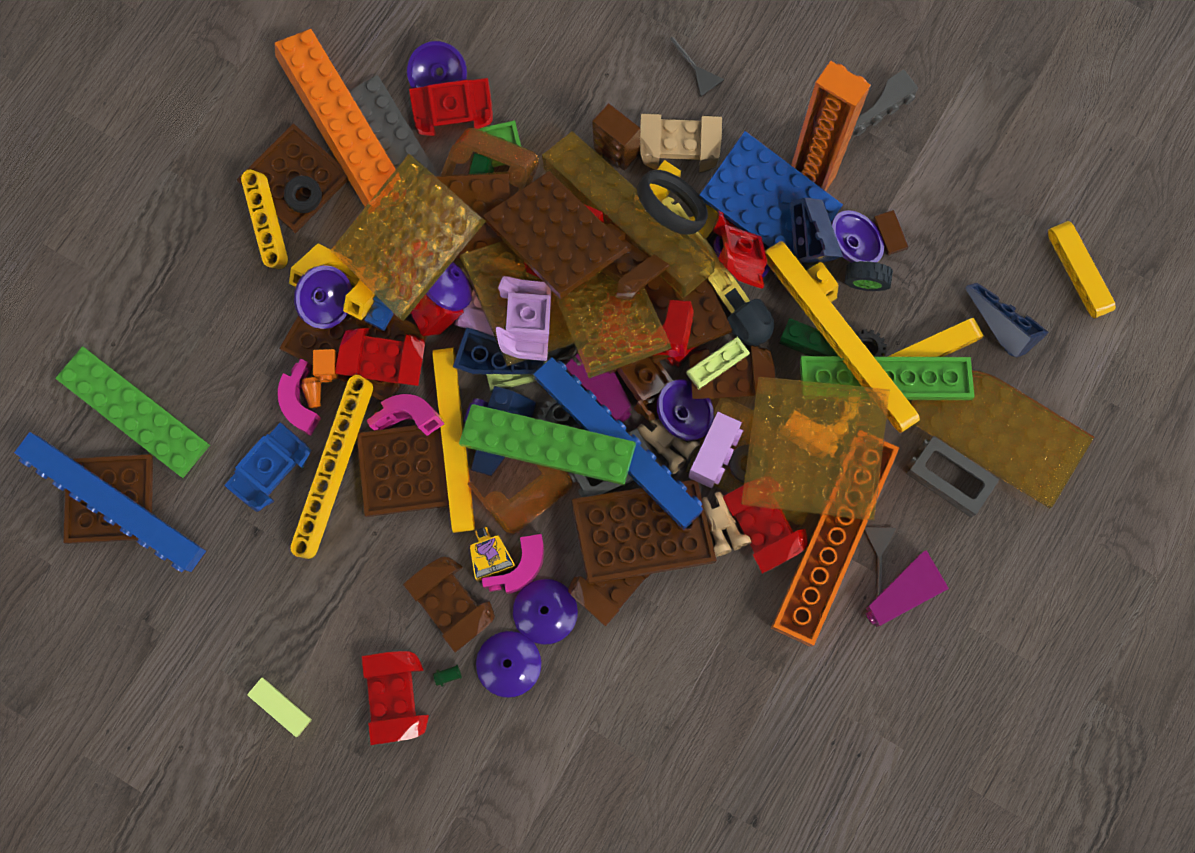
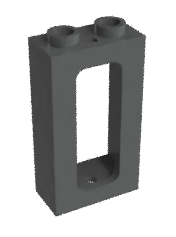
[568,429,648,498]
[906,436,999,518]

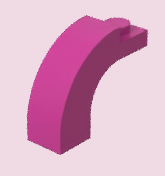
[278,359,321,436]
[367,394,444,436]
[482,534,544,594]

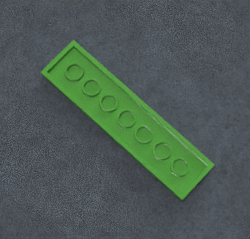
[55,346,210,478]
[800,356,975,400]
[459,404,636,485]

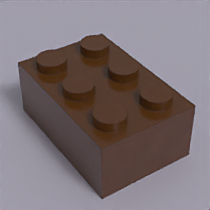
[592,103,641,171]

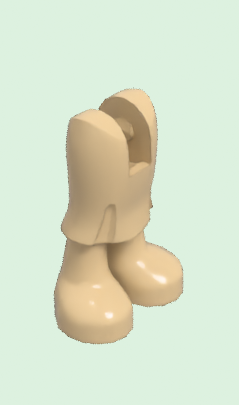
[637,419,700,474]
[702,491,751,557]

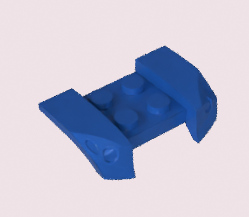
[224,422,311,512]

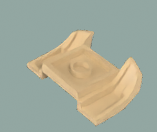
[640,114,722,172]

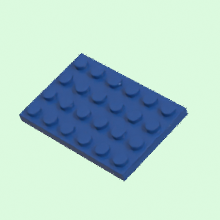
[699,131,843,255]

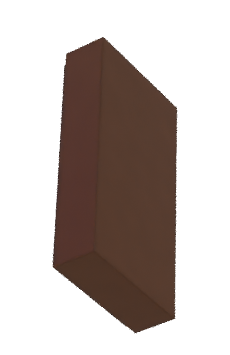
[873,210,908,255]

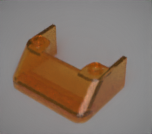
[441,128,539,192]
[467,464,572,534]

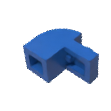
[365,287,406,331]

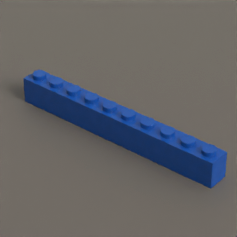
[533,357,703,530]
[14,432,206,572]

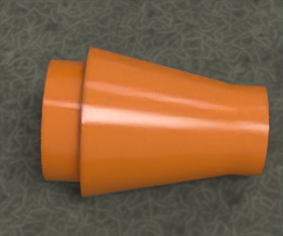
[300,377,321,409]

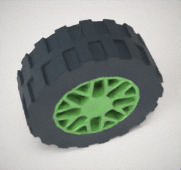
[844,261,893,291]

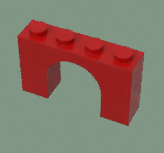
[598,297,694,357]

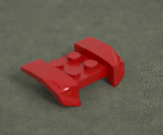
[409,78,493,136]
[713,211,767,289]
[335,328,425,386]
[723,477,808,574]
[362,651,429,745]

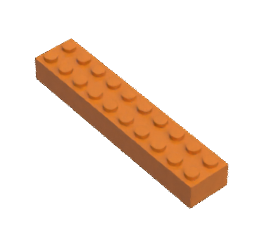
[275,29,408,217]
[791,61,871,191]
[771,430,900,647]

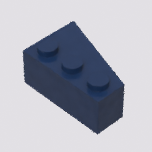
[790,198,843,265]

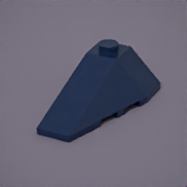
[965,283,1049,358]
[453,327,544,375]
[471,386,536,476]

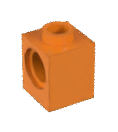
[313,349,338,382]

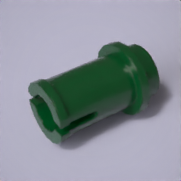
[433,665,462,687]

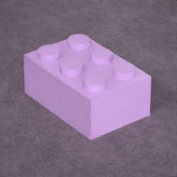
[688,412,743,488]

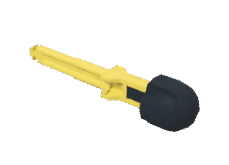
[662,197,774,346]

